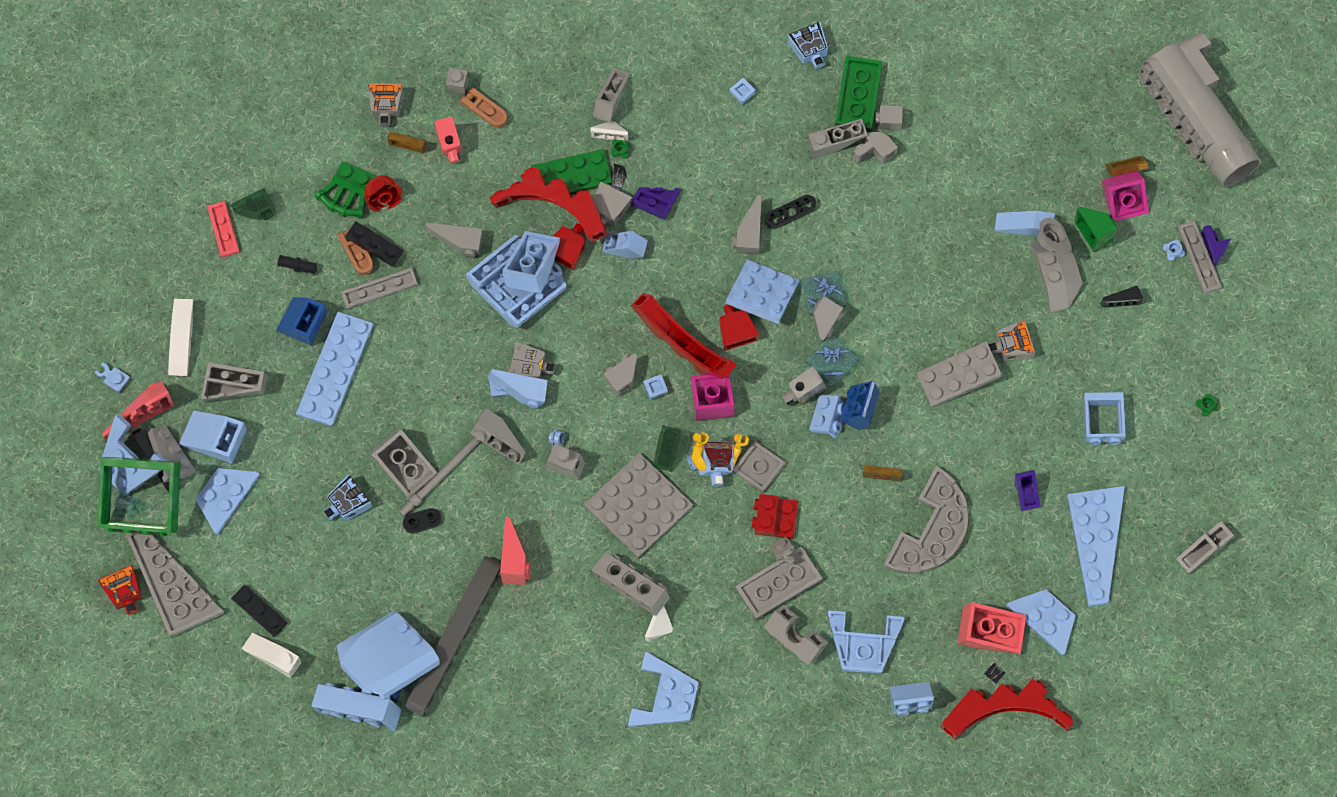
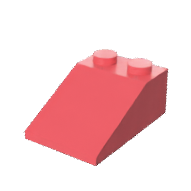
[500,517,531,585]
[957,602,1026,654]

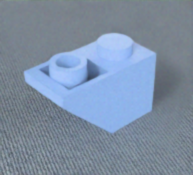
[602,231,648,259]

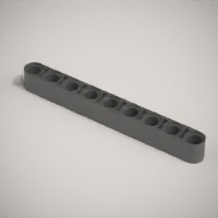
[405,556,501,717]

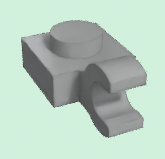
[769,537,795,564]

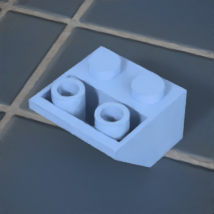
[889,682,934,716]

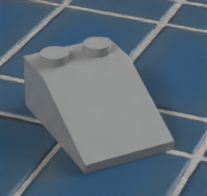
[368,428,438,498]

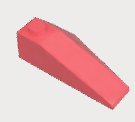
[102,381,175,442]

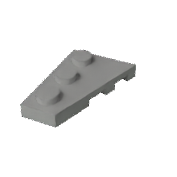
[148,425,196,483]

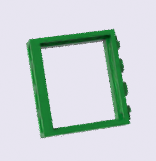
[97,457,181,536]

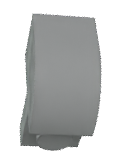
[854,132,898,164]

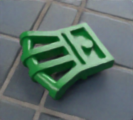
[314,161,375,219]

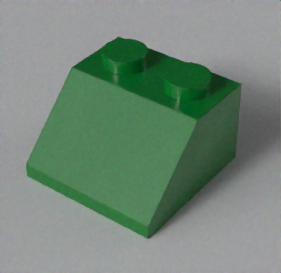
[1074,207,1117,252]

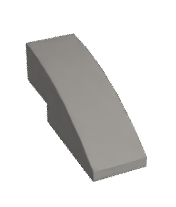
[1176,521,1236,574]

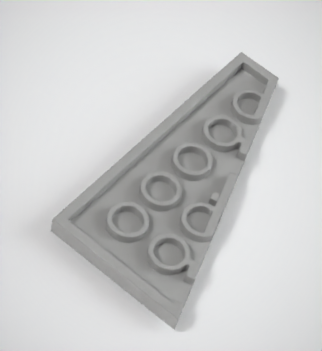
[126,530,225,638]

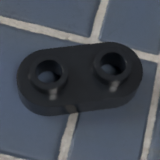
[403,508,441,534]

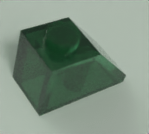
[231,188,276,221]
[653,425,681,472]

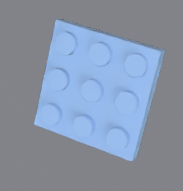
[726,259,800,324]

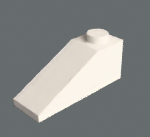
[242,633,301,678]

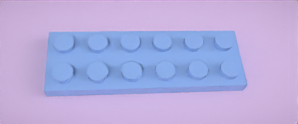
[296,312,374,427]

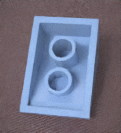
[502,231,560,294]

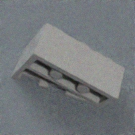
[201,362,268,403]

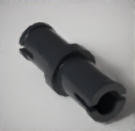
[277,255,317,275]

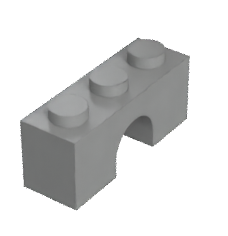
[764,605,828,665]

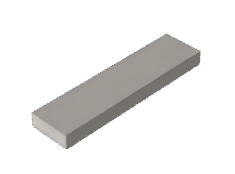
[1177,220,1222,295]
[341,267,419,310]

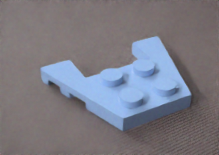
[98,414,167,495]
[828,610,905,674]
[628,652,699,727]

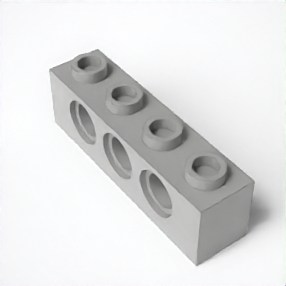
[592,552,670,616]

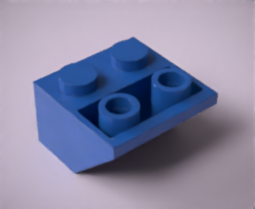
[276,297,327,345]
[840,381,879,430]

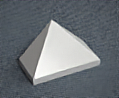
[590,121,628,141]
[645,606,673,642]

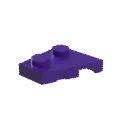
[631,187,681,220]

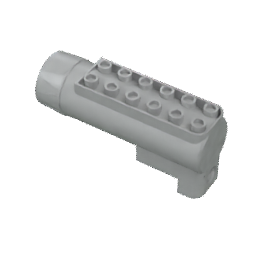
[1139,32,1261,187]

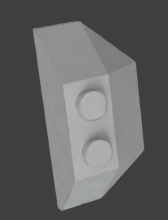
[1030,242,1083,313]

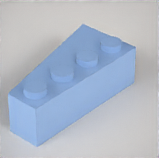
[311,683,402,732]

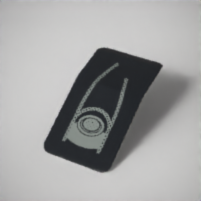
[611,163,627,191]
[984,663,1006,684]

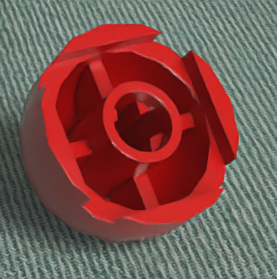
[364,175,403,212]

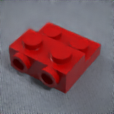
[752,494,798,539]

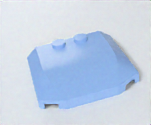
[466,235,566,328]
[337,611,440,699]

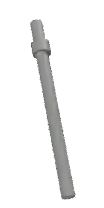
[399,437,481,517]

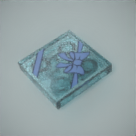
[800,271,847,316]
[805,334,860,387]

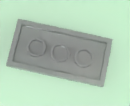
[917,341,1003,408]
[735,546,822,620]

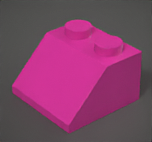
[1101,171,1149,221]
[691,374,734,421]

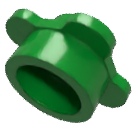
[610,140,630,159]
[1195,394,1219,416]

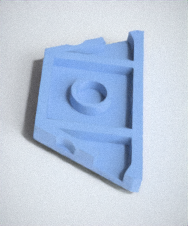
[196,468,260,535]
[1006,589,1075,656]

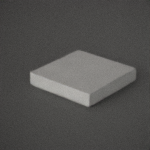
[732,441,786,493]

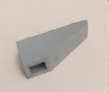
[808,119,868,159]
[470,408,526,464]

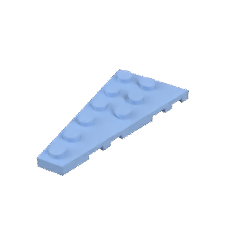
[1067,486,1125,607]

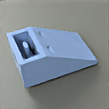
[179,410,247,464]

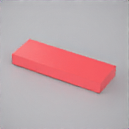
[207,201,240,258]

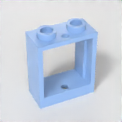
[1083,392,1126,445]

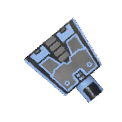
[787,22,828,69]
[323,475,372,522]

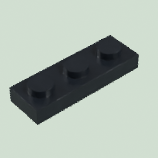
[345,221,403,267]
[231,584,287,637]

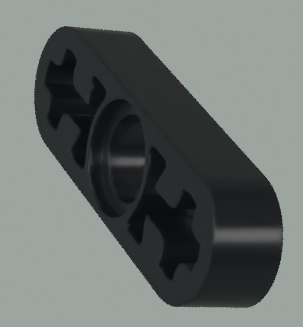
[765,195,816,229]

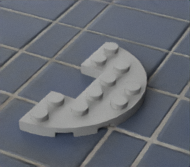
[883,466,968,573]

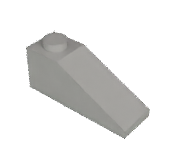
[593,68,630,122]
[733,195,761,254]
[426,222,483,258]

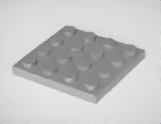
[584,453,693,559]

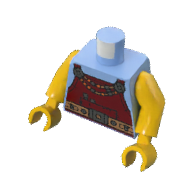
[691,432,749,487]

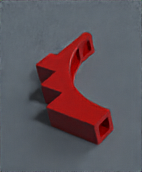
[489,167,609,242]
[630,293,736,379]
[940,678,1074,740]

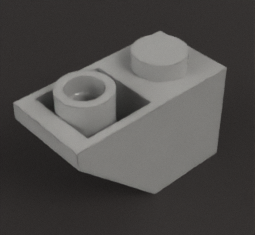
[812,295,843,341]
[604,353,638,397]

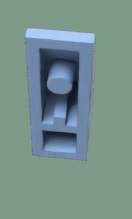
[995,211,1055,237]
[487,369,548,408]

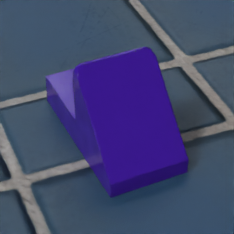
[1201,225,1231,267]
[1014,470,1040,511]

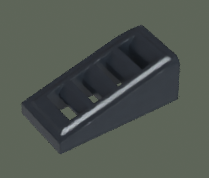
[1101,286,1143,308]

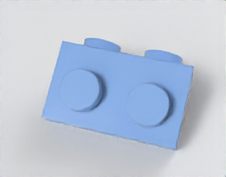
[809,395,846,438]

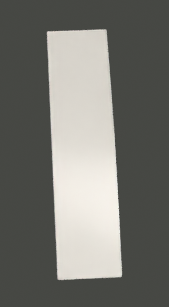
[168,299,194,376]

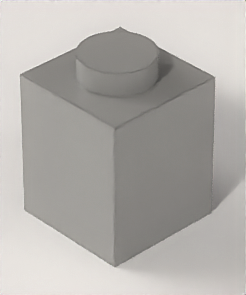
[445,68,469,96]
[875,105,903,130]

